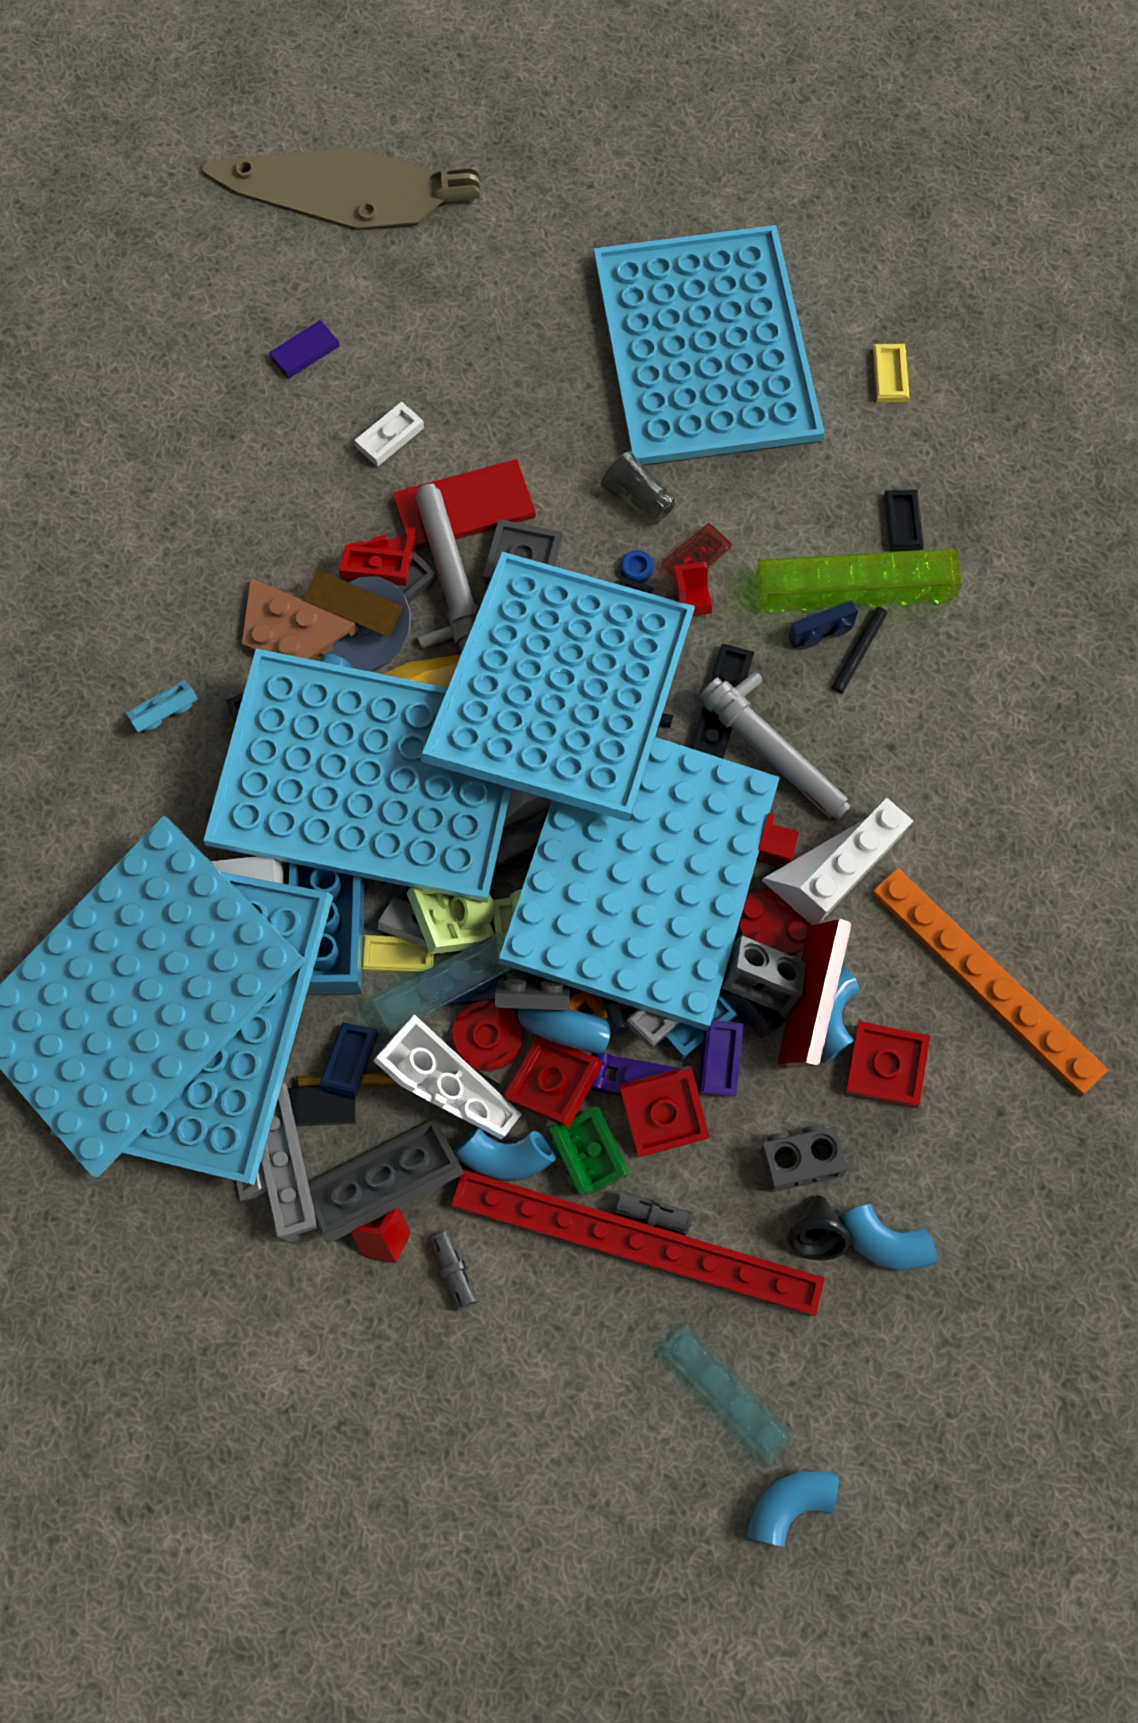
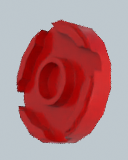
[451,1000,523,1072]

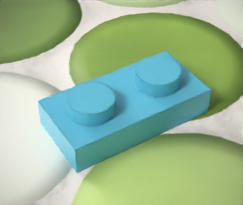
[126,680,198,732]

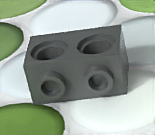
[721,935,806,1015]
[760,1124,847,1193]

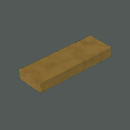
[304,570,403,638]

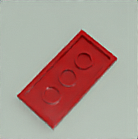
[393,459,536,551]
[777,919,851,1068]

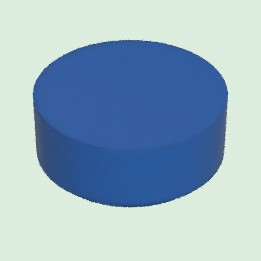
[621,550,654,583]

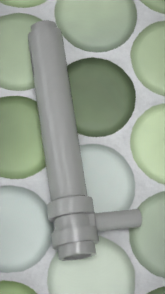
[415,484,480,652]
[699,672,851,821]

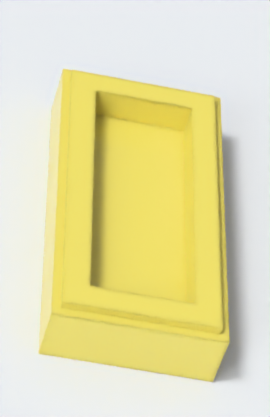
[873,344,909,402]
[362,935,434,974]

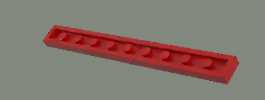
[451,1170,825,1317]

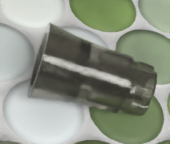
[601,451,676,524]
[495,807,550,875]

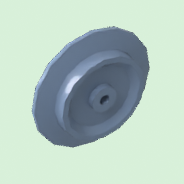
[329,576,411,671]

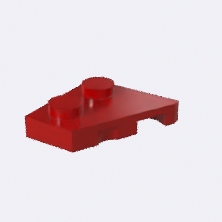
[339,528,416,586]

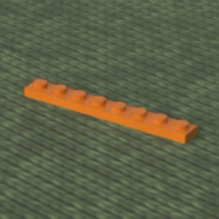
[872,868,1108,1097]

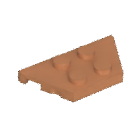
[242,578,359,660]

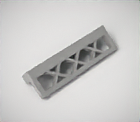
[261,1082,318,1242]

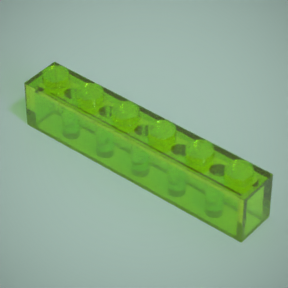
[755,548,962,613]

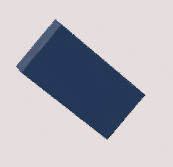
[319,1022,378,1098]

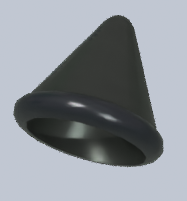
[787,1195,851,1261]

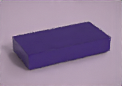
[269,320,340,379]
[698,1020,744,1096]

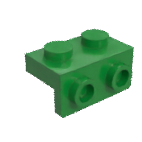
[549,1107,630,1195]

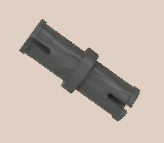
[615,1190,694,1235]
[428,1230,479,1311]

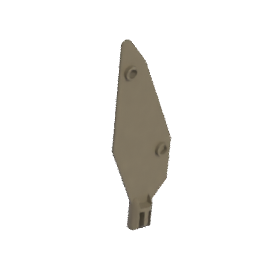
[203,147,480,229]

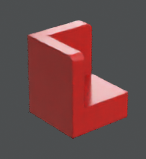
[674,562,712,616]
[756,813,799,868]
[351,1208,410,1263]

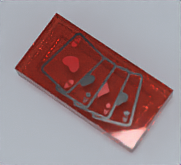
[661,523,732,578]

